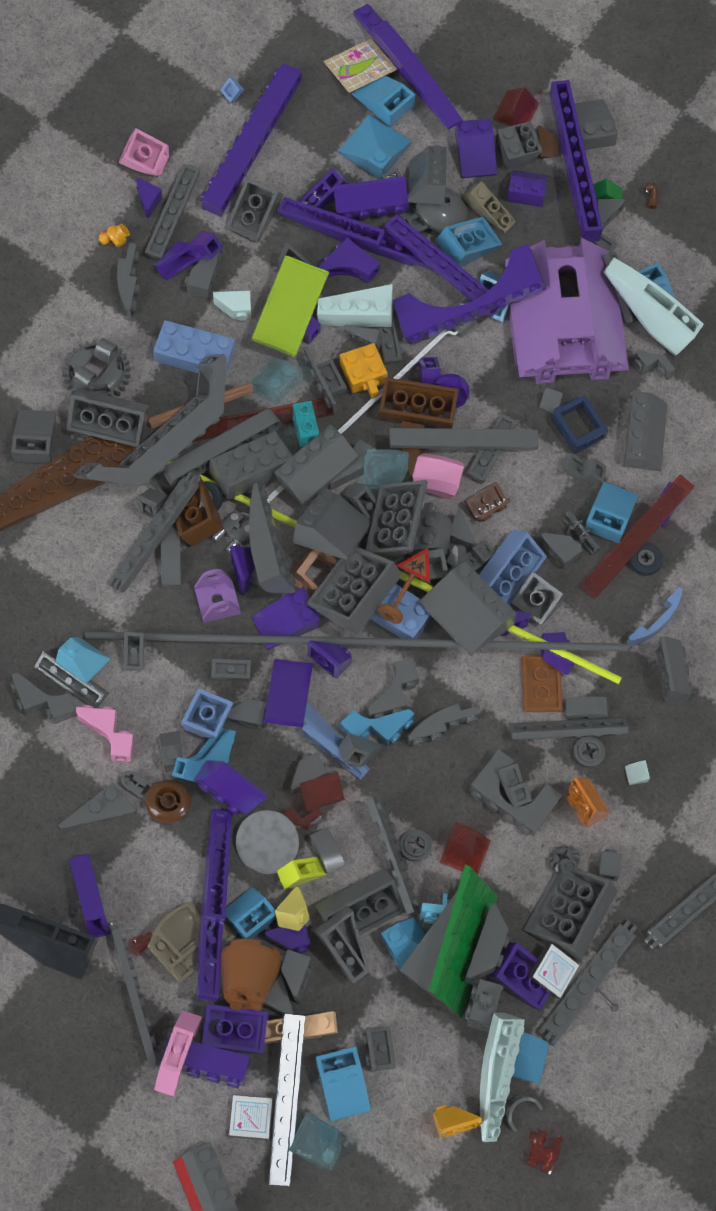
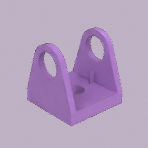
[194,569,241,623]

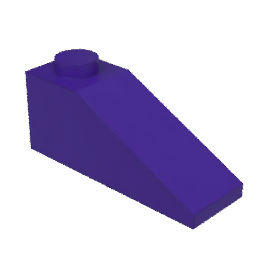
[299,168,350,209]

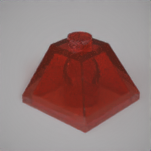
[440,821,491,875]

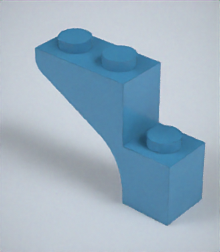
[340,709,415,746]
[172,728,236,782]

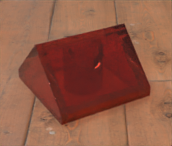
[493,87,539,126]
[300,772,345,811]

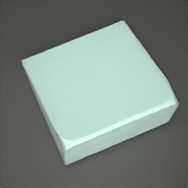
[625,760,650,785]

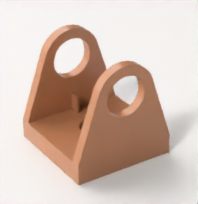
[291,548,338,596]

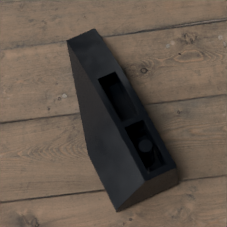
[0,903,97,980]

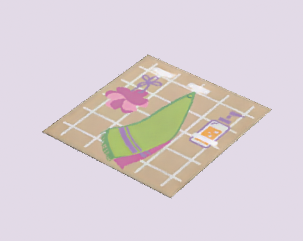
[323,38,397,93]

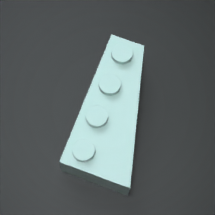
[317,284,393,327]

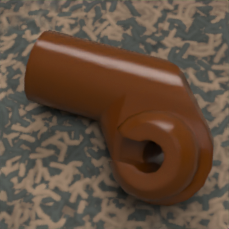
[645,182,658,210]

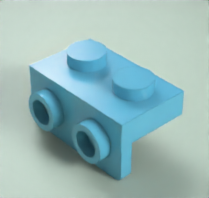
[419,893,450,924]

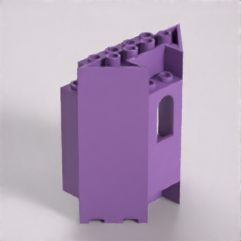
[505,238,629,384]

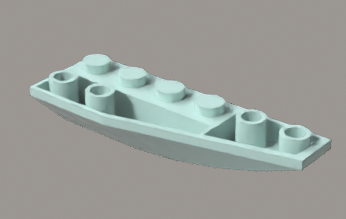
[604,258,704,356]
[480,1013,525,1142]

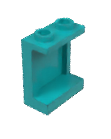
[293,401,319,451]

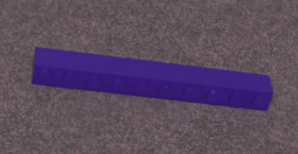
[200,63,302,217]
[549,80,603,242]

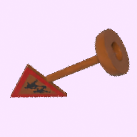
[377,548,430,624]

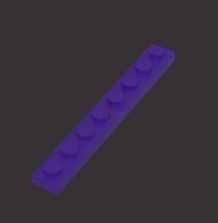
[384,214,500,318]

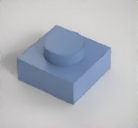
[220,77,244,103]

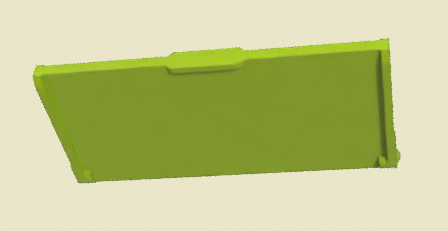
[251,256,329,357]

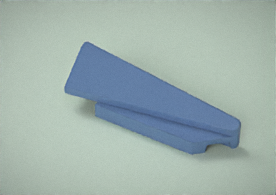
[302,702,370,780]

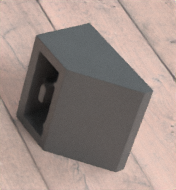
[496,121,542,170]

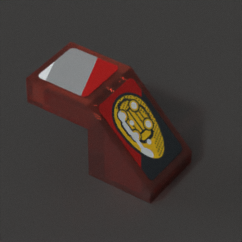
[283,807,323,830]

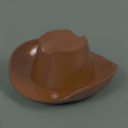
[145,780,191,824]

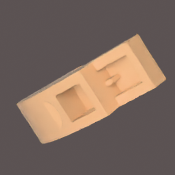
[264,1011,338,1044]

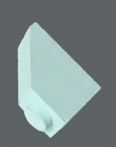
[213,291,251,321]

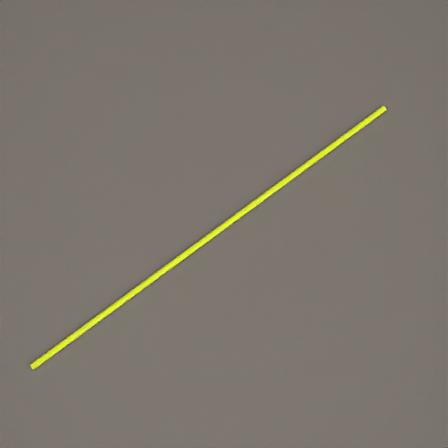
[165,461,622,684]

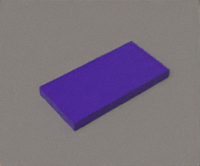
[264,659,313,728]

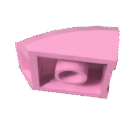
[119,128,169,176]
[413,453,464,500]

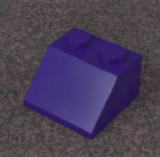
[507,170,547,207]

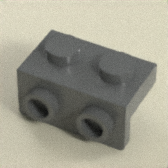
[362,1026,396,1072]

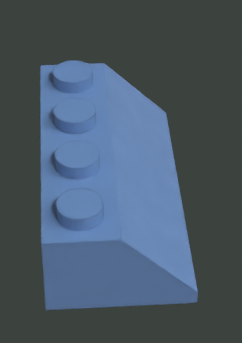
[479,530,547,607]

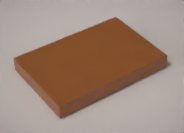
[521,656,563,712]

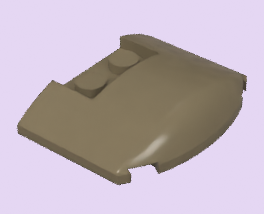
[148,899,238,984]

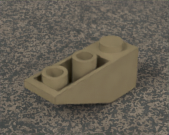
[462,181,516,233]

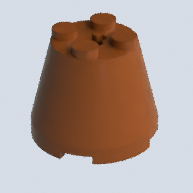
[221,939,282,1011]

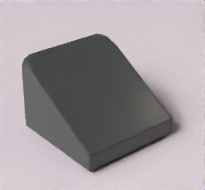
[539,388,563,413]

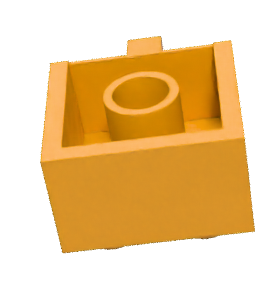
[340,343,388,399]

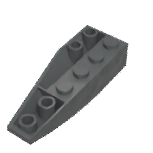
[249,483,296,593]

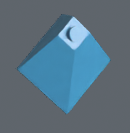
[338,115,412,179]

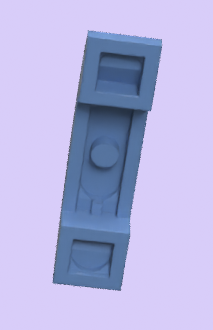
[626,587,683,646]

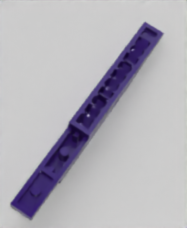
[354,4,463,130]
[277,197,453,270]
[196,809,232,1001]

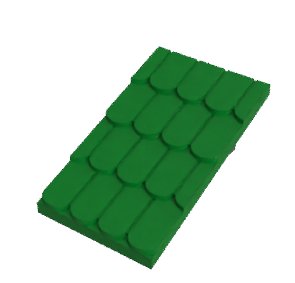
[400,864,497,1018]

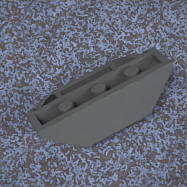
[464,903,510,984]

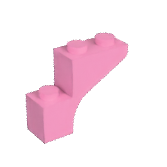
[76,705,134,762]

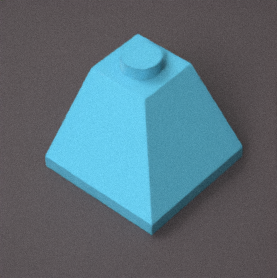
[55,637,110,684]

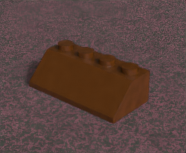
[379,377,459,429]

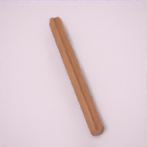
[148,383,254,428]

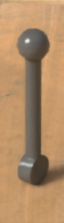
[595,988,618,1012]

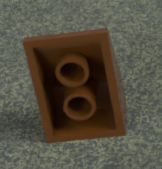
[168,475,224,546]

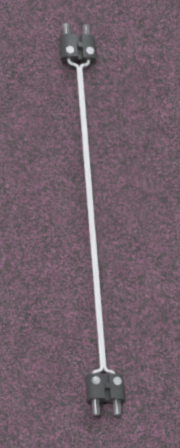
[212,297,479,553]

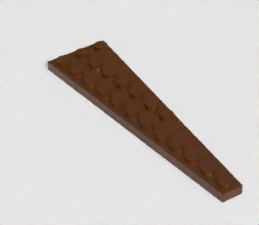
[0,436,136,531]

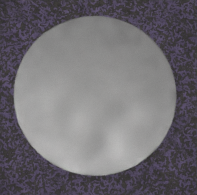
[236,810,299,874]

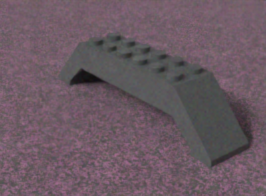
[73,354,226,486]

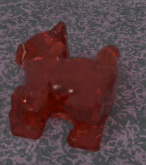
[525,1130,563,1174]

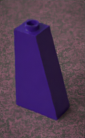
[69,854,110,938]

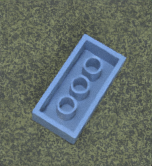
[153,320,236,379]
[370,584,432,639]

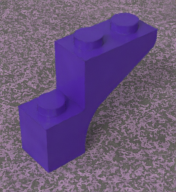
[154,231,223,280]

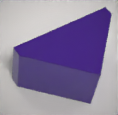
[136,178,162,218]

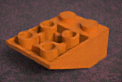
[566,777,610,828]

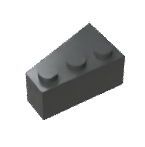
[314,906,370,984]

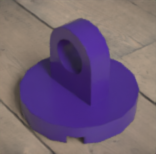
[434,374,470,408]

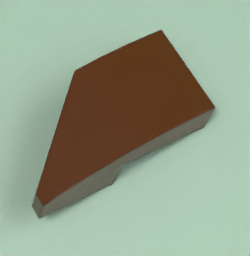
[537,126,558,158]

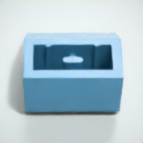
[226,887,277,939]

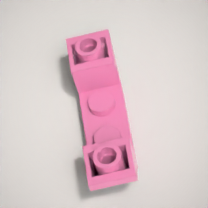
[154,1010,202,1097]

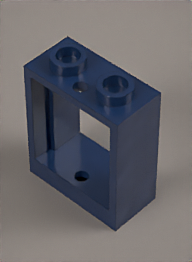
[552,395,609,454]

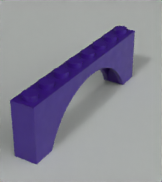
[393,244,546,344]

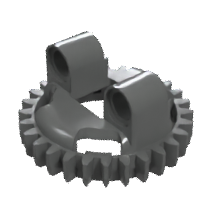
[62,338,131,397]

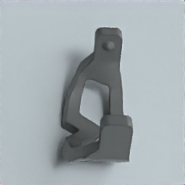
[504,1095,543,1133]

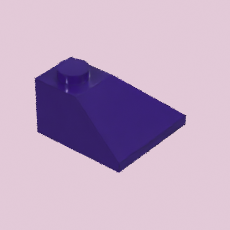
[230,546,255,594]
[307,640,352,679]

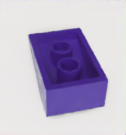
[455,118,497,178]
[252,587,320,650]
[486,942,551,1011]
[200,1004,268,1054]

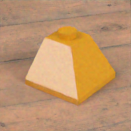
[433,1104,482,1139]

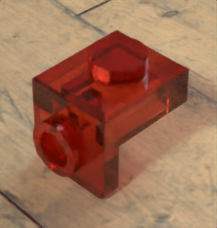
[131,931,153,956]

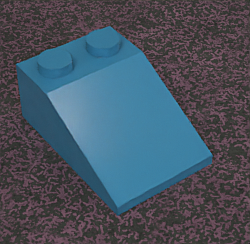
[436,217,503,267]

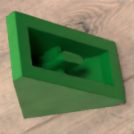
[593,178,622,200]

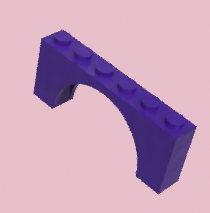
[302,238,380,344]

